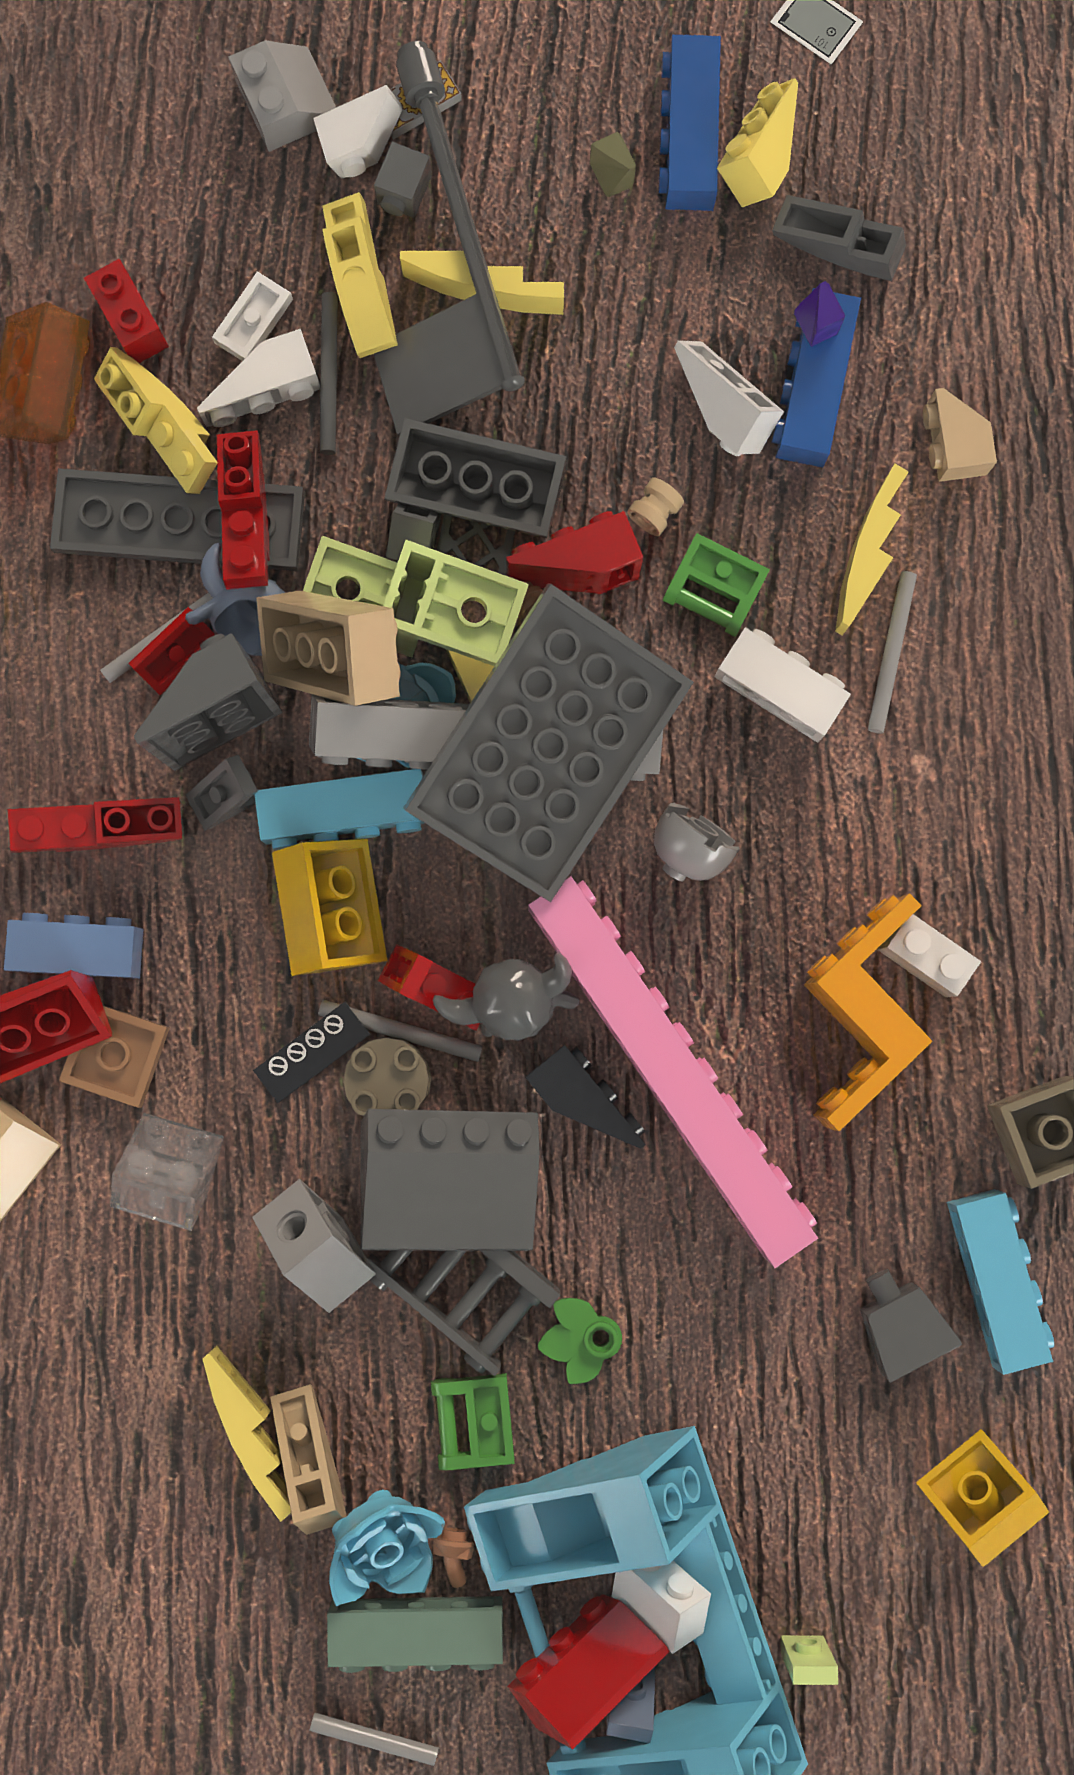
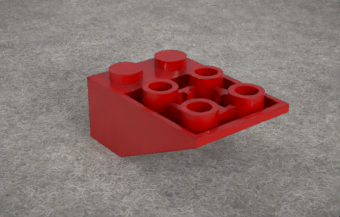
[506,511,643,594]

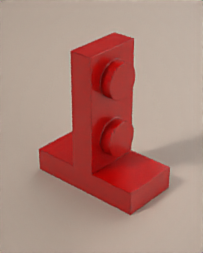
[378,944,480,1031]

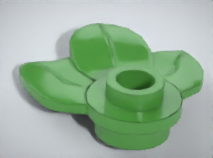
[538,1297,622,1384]

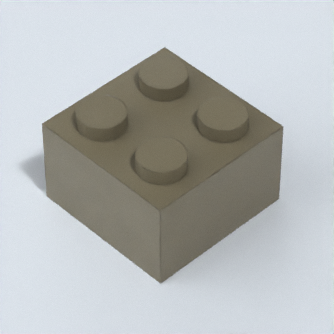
[987,1076,1074,1189]

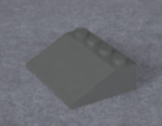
[134,633,283,771]
[360,1109,540,1251]

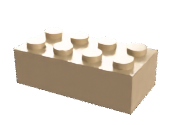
[256,591,401,706]

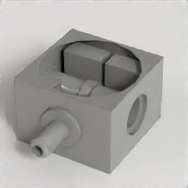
[252,1178,376,1313]

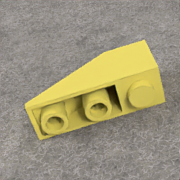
[717,78,798,207]

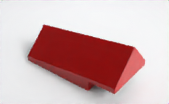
[0,970,112,1083]

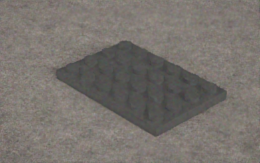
[403,584,694,902]

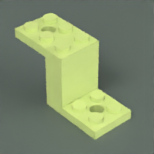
[303,536,529,666]

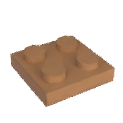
[59,1005,170,1108]

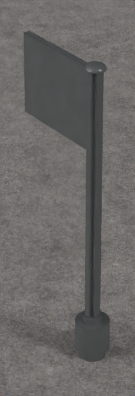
[374,41,525,436]

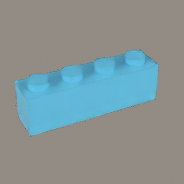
[255,769,424,850]
[947,1189,1054,1375]

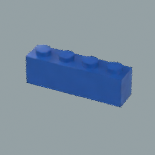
[658,34,721,211]
[771,288,861,468]

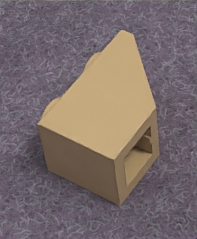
[923,388,997,482]

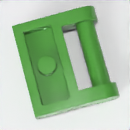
[662,533,770,637]
[431,1373,515,1470]

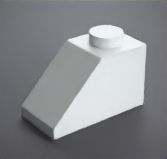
[313,85,402,179]

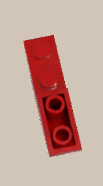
[217,430,270,590]
[7,797,183,853]

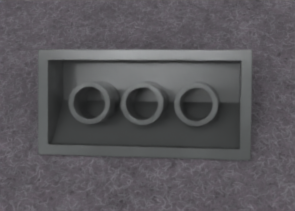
[385,418,566,539]

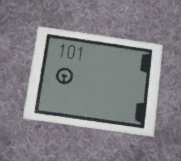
[770,0,863,64]

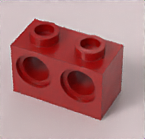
[84,258,169,363]

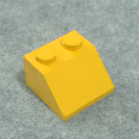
[916,1429,1049,1567]

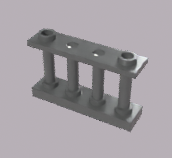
[367,1250,560,1376]

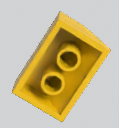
[272,839,388,976]

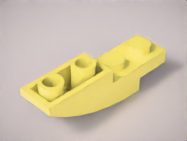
[322,192,398,358]
[94,347,218,494]

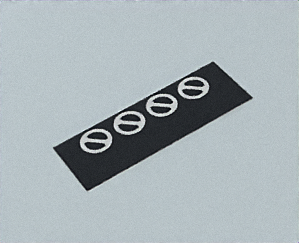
[253,1002,370,1103]

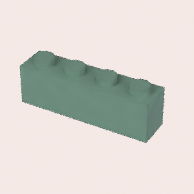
[327,1596,504,1673]

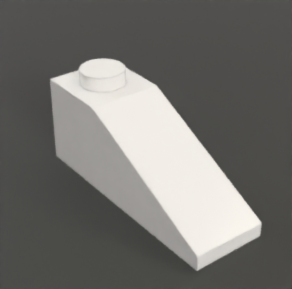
[674,341,784,456]

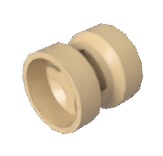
[627,478,684,536]

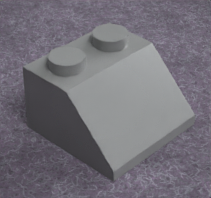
[228,40,336,152]

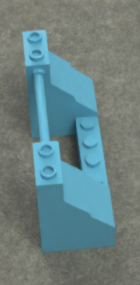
[464,1426,808,1775]

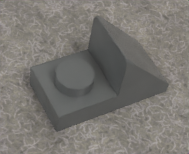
[186,755,258,831]

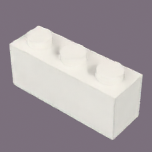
[714,627,851,743]

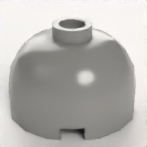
[654,803,740,882]

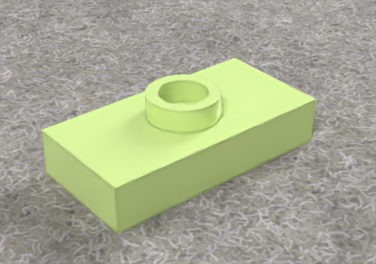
[781,1635,838,1685]

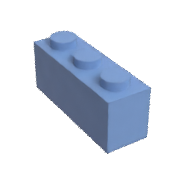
[4,913,144,979]

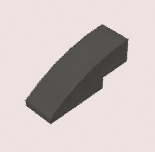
[772,195,906,281]

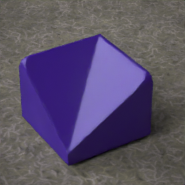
[794,281,845,347]

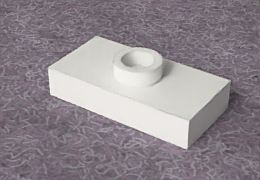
[212,271,293,361]

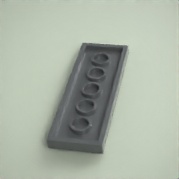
[50,468,305,571]

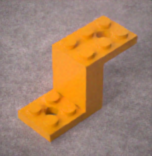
[804,893,932,1131]

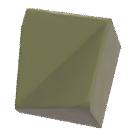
[590,132,636,197]

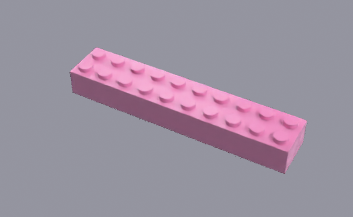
[528,876,818,1268]

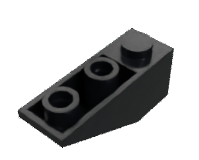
[525,1045,646,1149]

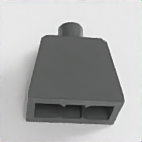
[860,1269,962,1383]

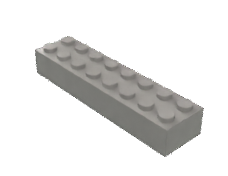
[309,694,663,781]

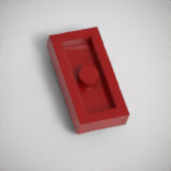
[128,607,215,695]

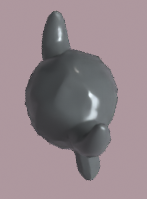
[433,953,579,1041]

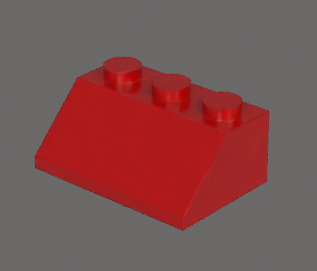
[507,1594,669,1750]

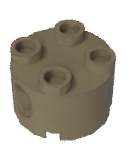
[343,1038,432,1116]

